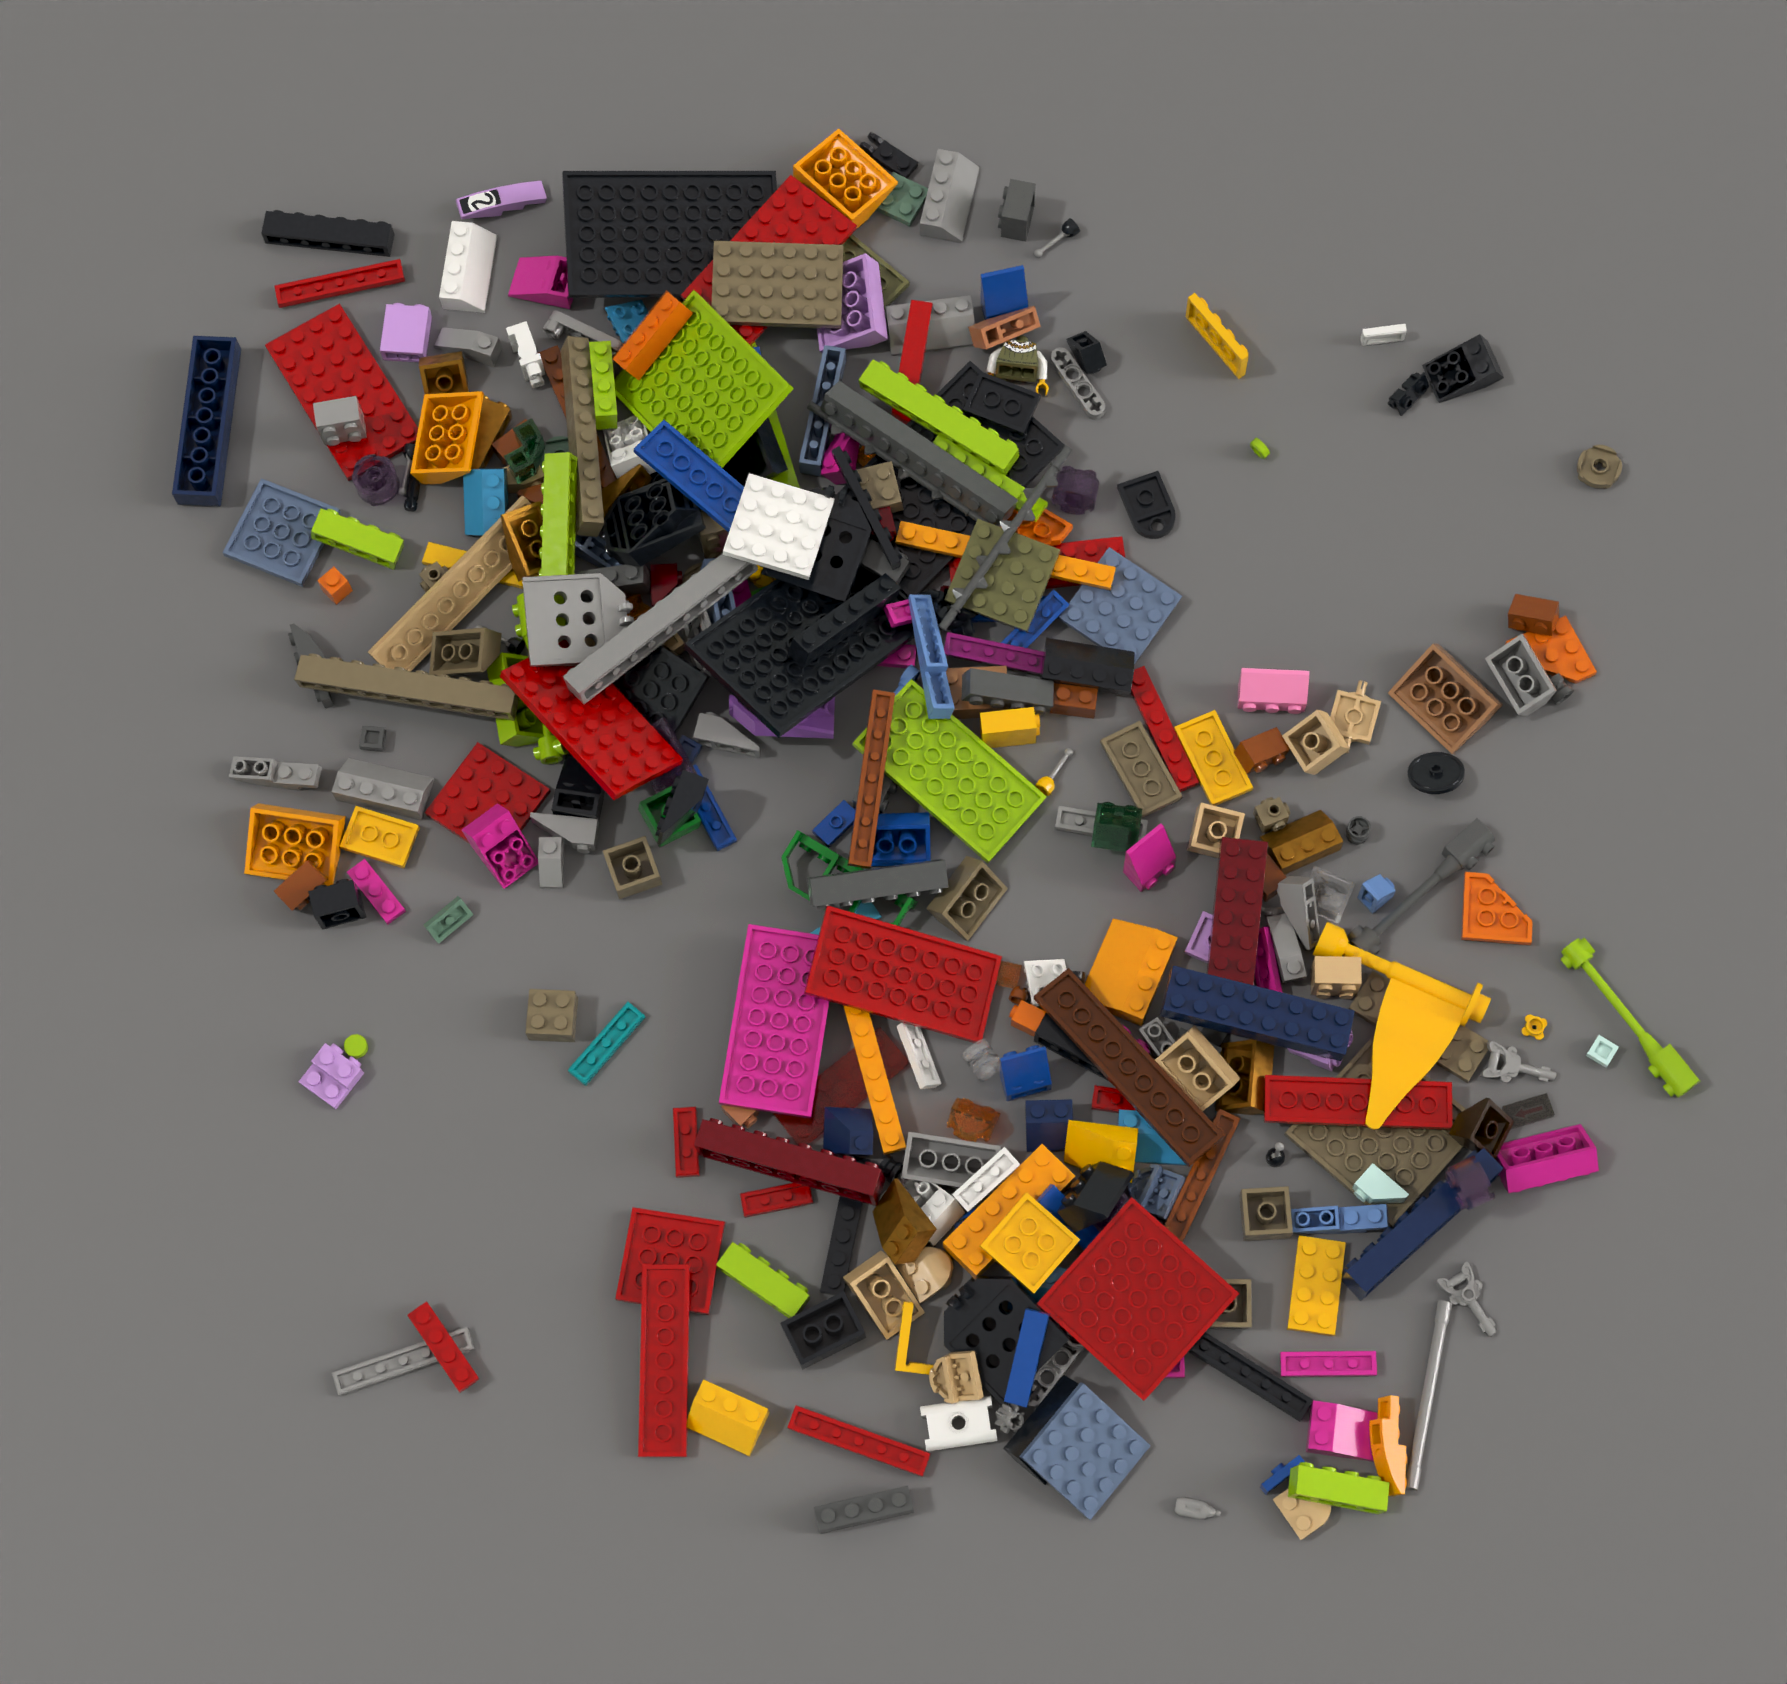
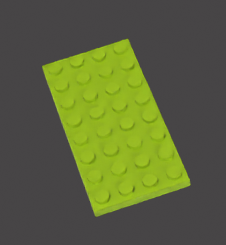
[852,679,1047,863]

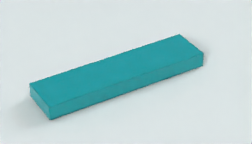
[568,1002,646,1086]

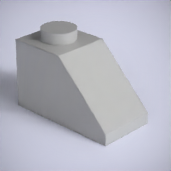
[538,837,565,888]

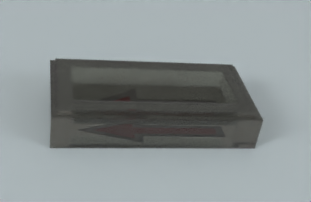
[1502,1093,1555,1129]

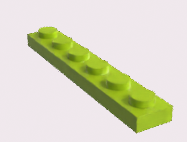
[932,434,1048,522]

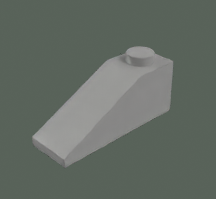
[434,327,502,367]
[693,712,761,758]
[530,812,600,853]
[1277,876,1320,950]
[1266,913,1307,984]

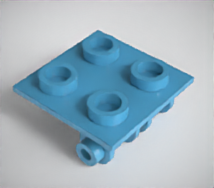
[605,300,648,343]

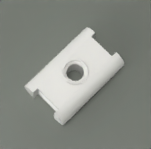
[920,1396,998,1452]

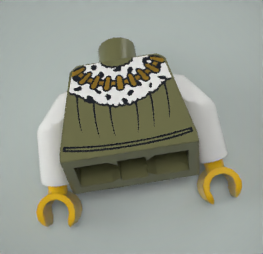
[986,336,1049,396]

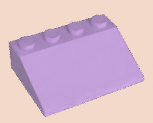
[817,253,888,353]

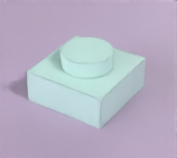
[1586,1035,1619,1068]

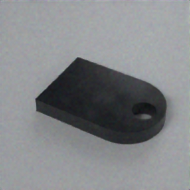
[1117,471,1176,539]

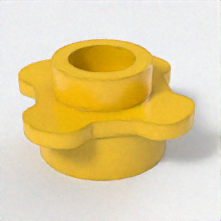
[1521,1014,1547,1040]

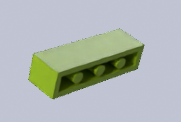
[589,341,617,430]
[311,508,404,570]
[716,1242,810,1318]
[1288,1462,1390,1515]

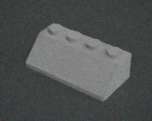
[920,149,979,243]
[885,295,975,356]
[332,758,434,820]
[901,1132,1002,1193]

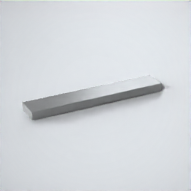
[332,1327,475,1396]

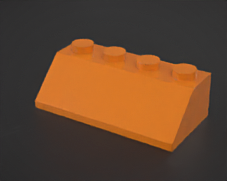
[612,290,693,380]

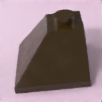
[1449,1098,1514,1159]

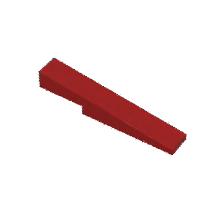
[891,300,933,425]

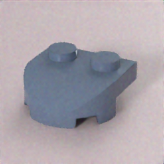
[1128,1164,1186,1221]

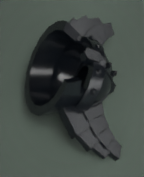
[920,585,978,637]

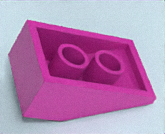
[1123,823,1176,892]
[1306,1400,1378,1462]

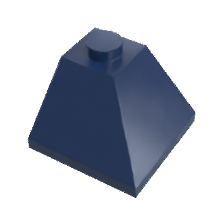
[823,1107,873,1155]

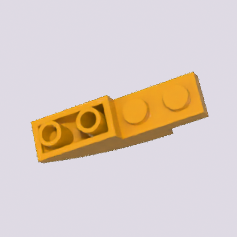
[1369,1395,1407,1496]

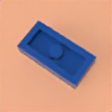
[812,800,855,848]
[1260,1455,1305,1494]

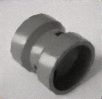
[1550,673,1574,705]
[1346,816,1370,845]

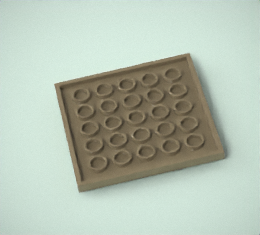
[1284,1035,1466,1228]

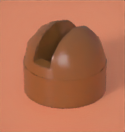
[1009,986,1029,1005]

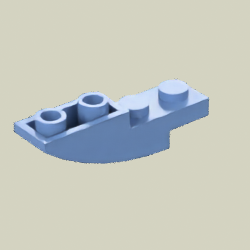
[1291,1204,1389,1234]

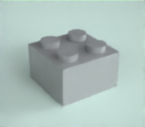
[313,396,367,446]

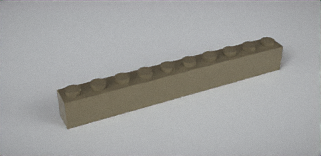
[561,336,604,537]
[294,654,520,721]

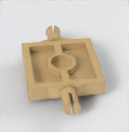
[1330,680,1381,753]

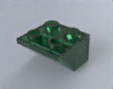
[1091,802,1142,852]

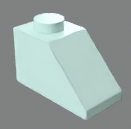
[1352,1163,1409,1204]

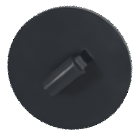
[1408,752,1465,794]

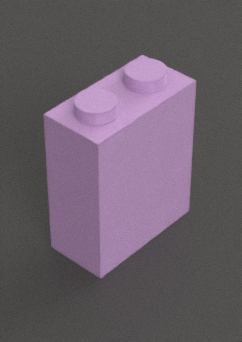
[380,303,432,363]

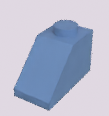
[1357,874,1395,914]

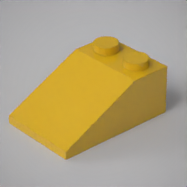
[1064,1120,1138,1183]

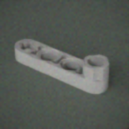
[542,310,623,356]
[1028,1332,1084,1408]

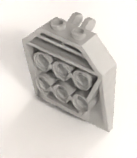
[522,573,634,667]

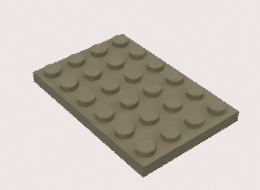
[711,241,843,329]

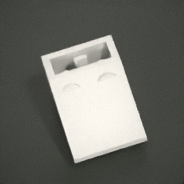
[603,415,656,479]
[879,1174,965,1247]

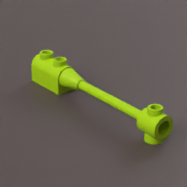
[512,593,568,764]
[1560,937,1701,1098]

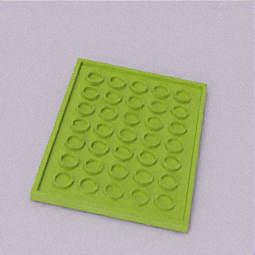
[614,290,794,468]

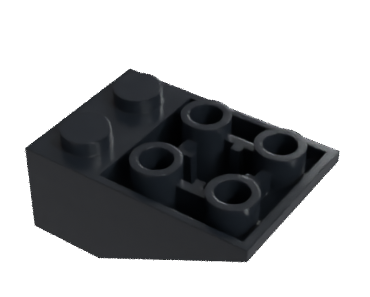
[1422,334,1504,403]
[551,754,605,822]
[655,770,709,845]

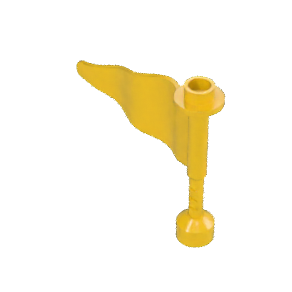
[1313,922,1491,1130]

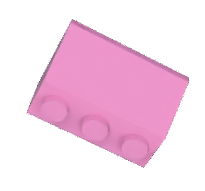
[1238,668,1309,714]

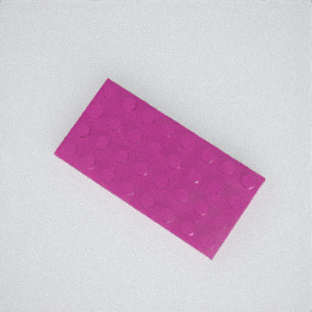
[719,924,829,1119]

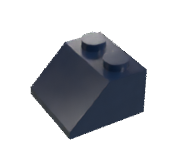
[1025,1099,1073,1152]

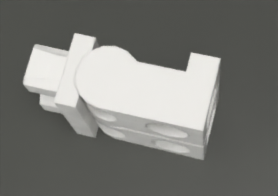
[506,321,546,388]

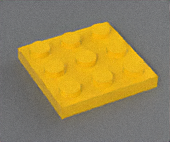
[979,1192,1080,1294]

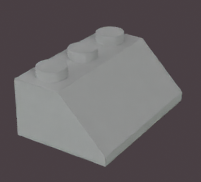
[1485,634,1557,716]

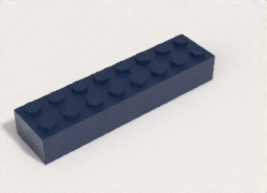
[172,336,241,506]
[1160,966,1355,1061]
[1341,1148,1504,1301]

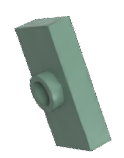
[423,896,474,944]

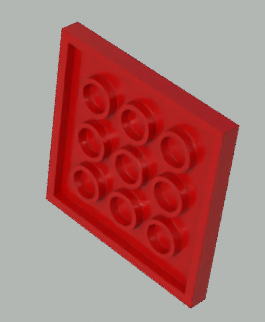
[425,742,551,844]
[615,1207,725,1315]

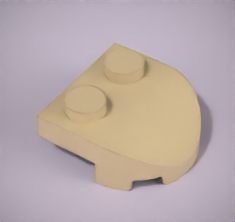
[896,1247,954,1303]
[929,1350,984,1404]
[1273,1489,1331,1540]

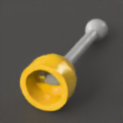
[1035,748,1073,796]

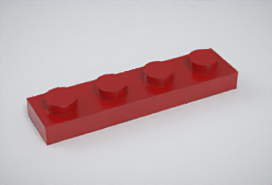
[407,1301,479,1393]

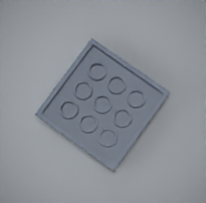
[222,478,341,587]
[1059,547,1182,665]
[1019,1382,1151,1520]

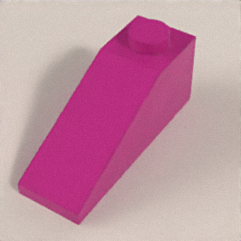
[821,433,860,485]

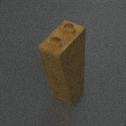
[471,395,512,469]

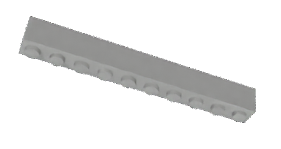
[563,553,758,704]

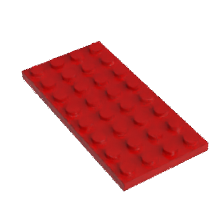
[681,175,857,345]
[265,303,418,481]
[500,640,683,800]
[804,905,1002,1044]

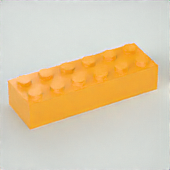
[943,1144,1076,1280]

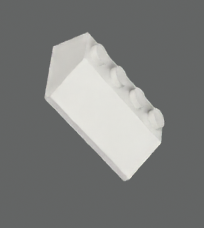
[439,221,497,313]

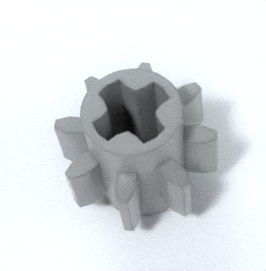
[995,1404,1025,1434]

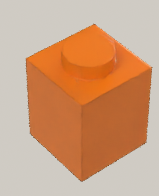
[317,566,353,605]
[1009,1000,1046,1037]

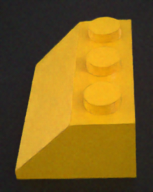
[687,1379,770,1457]

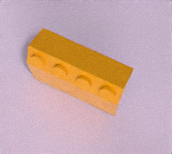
[793,129,898,228]
[410,391,484,485]
[244,803,346,886]
[1084,918,1178,1026]

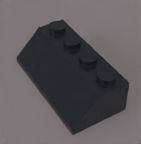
[1040,637,1134,696]
[1003,1375,1079,1485]

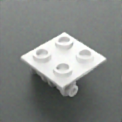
[1024,959,1067,1009]

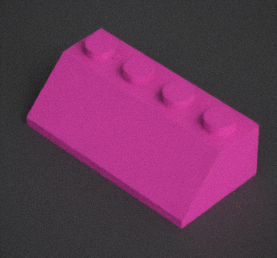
[1495,1124,1599,1193]

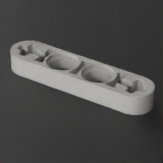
[1051,347,1105,420]

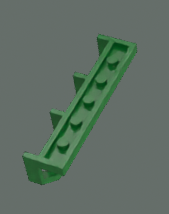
[781,830,918,926]

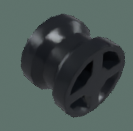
[879,1154,903,1183]

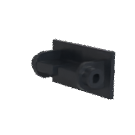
[1388,372,1429,416]

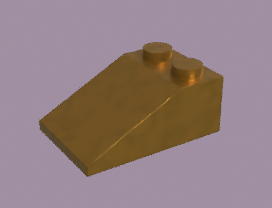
[500,501,543,582]
[872,1178,937,1265]

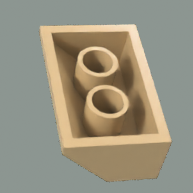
[1155,1025,1240,1112]

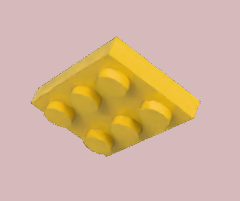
[340,806,420,869]

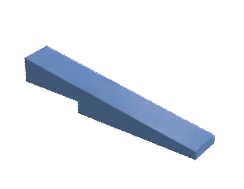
[908,594,955,719]

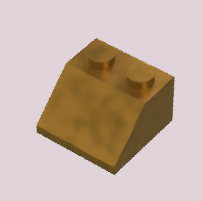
[419,351,469,394]

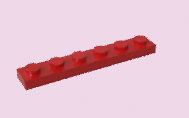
[274,259,405,308]
[1131,666,1199,792]
[787,1405,931,1477]

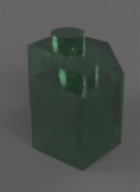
[504,418,545,484]

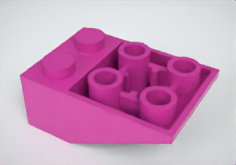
[508,256,573,309]
[462,803,538,889]

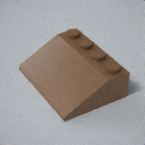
[1388,643,1503,754]

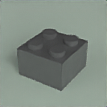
[998,179,1036,242]

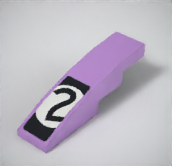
[456,181,547,219]

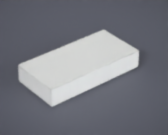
[1360,324,1407,346]

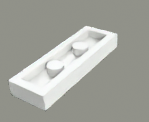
[896,1022,941,1089]
[952,1147,1020,1212]

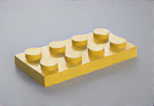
[1185,293,1249,379]
[1174,710,1253,806]
[1287,1235,1346,1336]

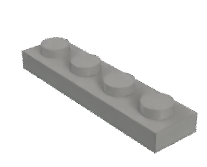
[1055,806,1148,843]

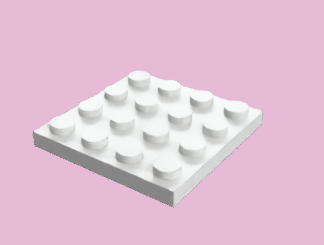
[723,473,834,580]

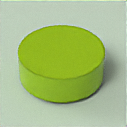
[1250,438,1270,459]
[344,1034,368,1059]

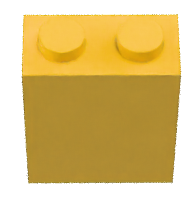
[980,707,1040,748]

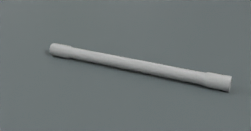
[1405,1300,1452,1491]

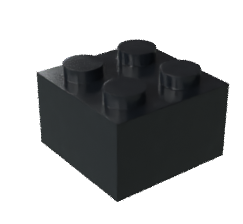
[308,879,366,930]

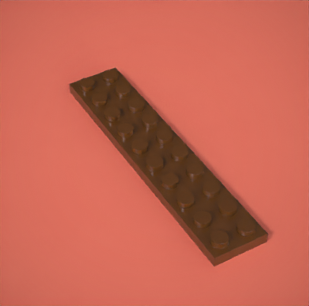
[1034,968,1224,1167]

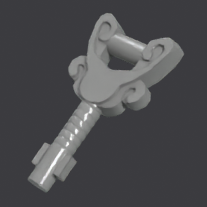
[1480,1041,1556,1083]
[1436,1262,1497,1337]

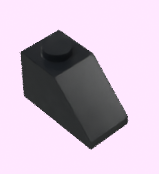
[1066,331,1107,374]

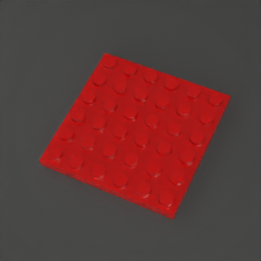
[1037,1197,1240,1401]

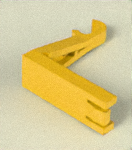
[894,1301,934,1375]

